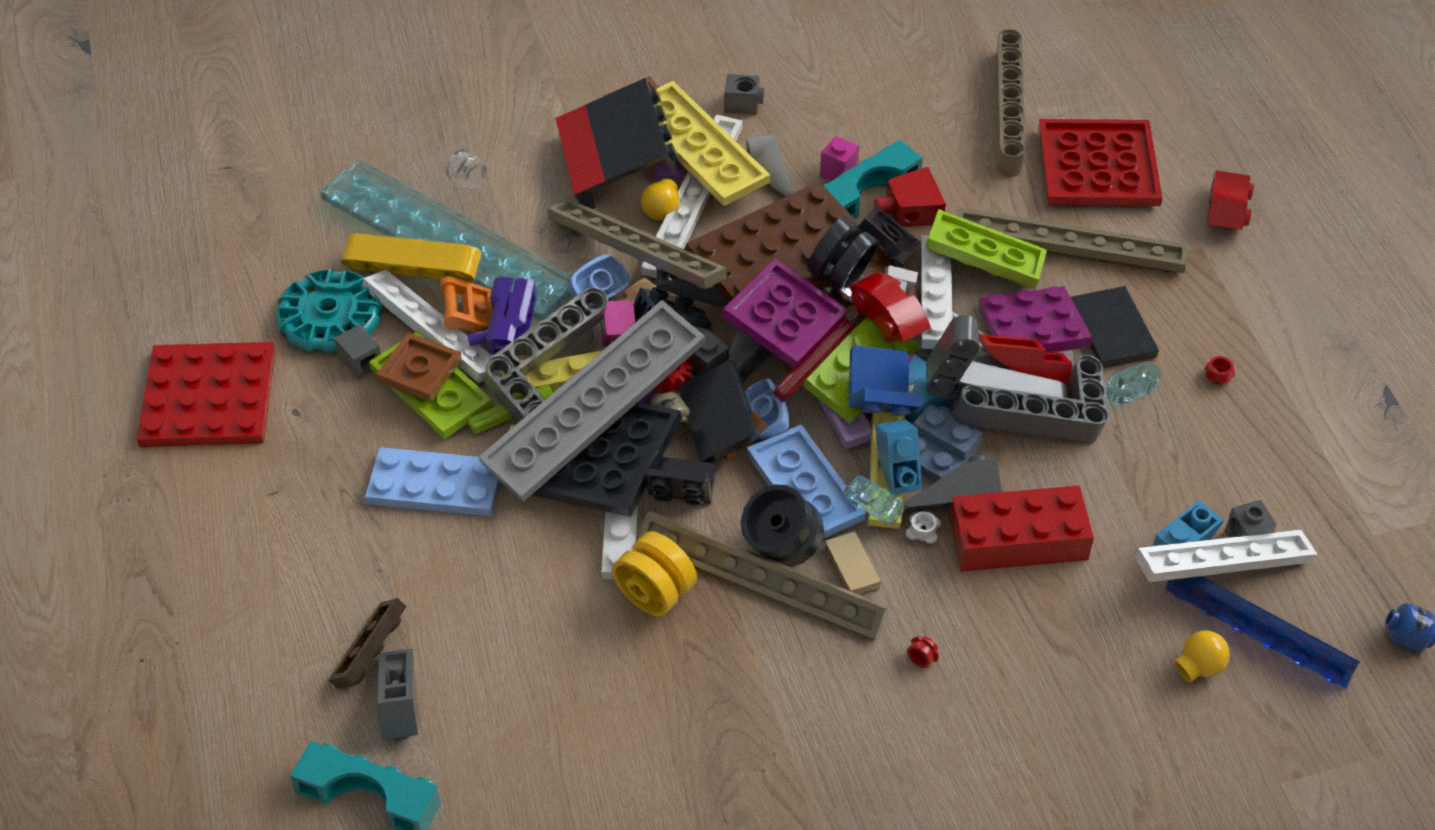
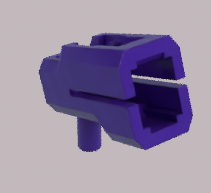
[467,277,538,355]

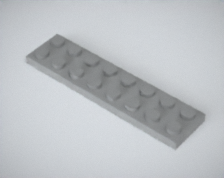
[479,300,706,502]

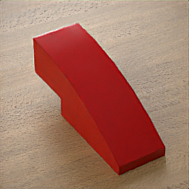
[979,334,1073,387]

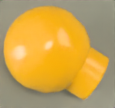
[641,179,680,221]
[1173,630,1230,683]

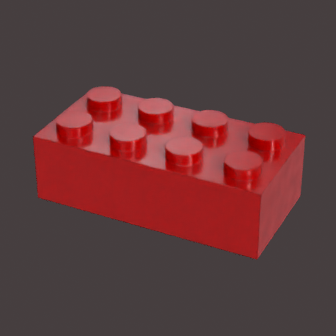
[949,485,1094,572]

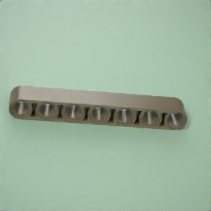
[995,29,1025,177]

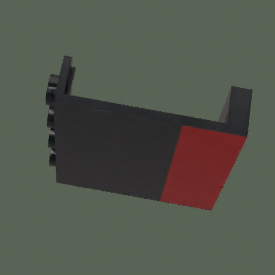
[555,78,679,209]

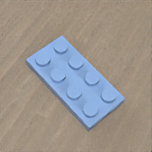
[747,424,866,539]
[365,447,500,517]

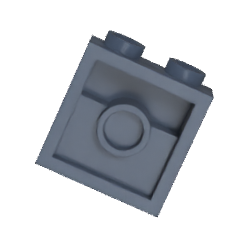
[913,404,983,482]

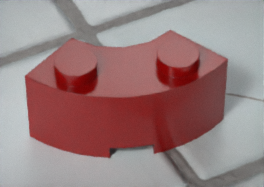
[1207,170,1254,230]
[849,273,931,342]

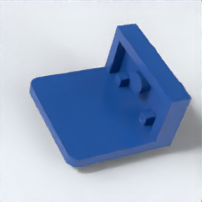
[849,346,922,416]

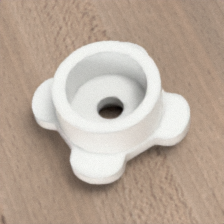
[906,511,941,544]

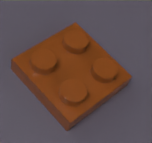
[376,332,462,402]

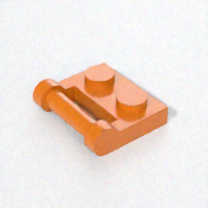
[440,276,493,333]

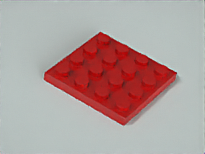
[1038,119,1162,206]
[136,342,276,447]

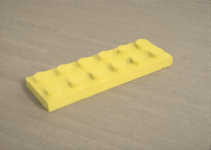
[657,81,770,206]

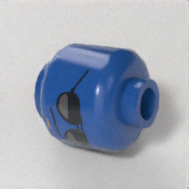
[1385,603,1435,652]

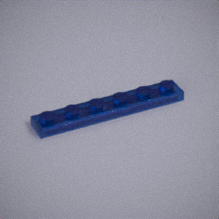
[1165,576,1360,689]

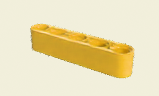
[341,233,482,283]

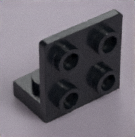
[633,287,712,329]
[644,457,717,506]

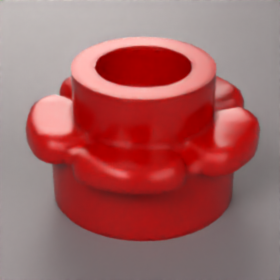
[1205,356,1235,384]
[907,636,939,668]

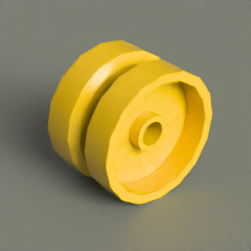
[612,531,697,617]

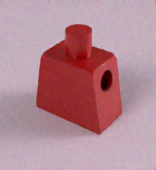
[874,167,946,227]

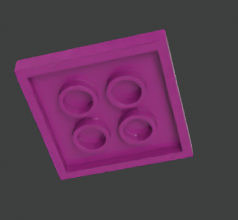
[721,258,848,368]
[979,286,1092,352]

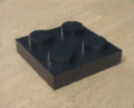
[858,205,921,265]

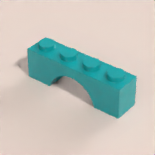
[823,140,923,219]
[290,741,441,830]

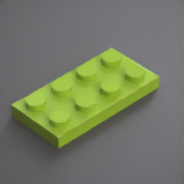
[925,209,1047,289]
[803,316,921,425]
[369,331,493,439]

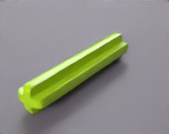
[468,385,553,434]

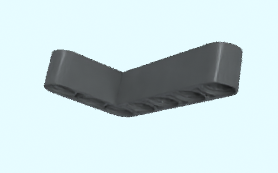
[484,287,608,423]
[926,315,1069,400]
[953,355,1109,443]

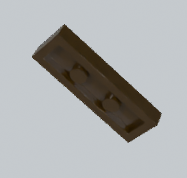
[328,598,407,689]

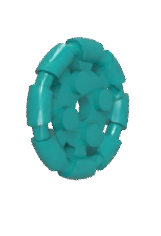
[275,269,383,353]

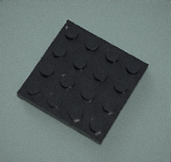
[532,402,682,517]

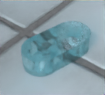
[1106,362,1161,404]
[844,475,904,524]

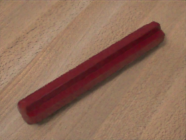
[773,318,854,402]

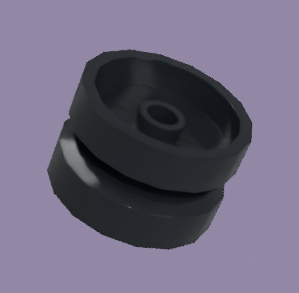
[807,216,880,295]
[740,484,825,567]

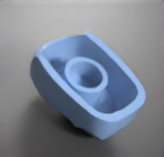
[568,254,629,308]
[745,378,789,441]

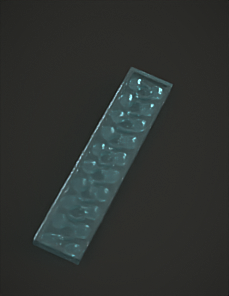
[320,159,572,321]

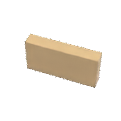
[825,531,881,594]

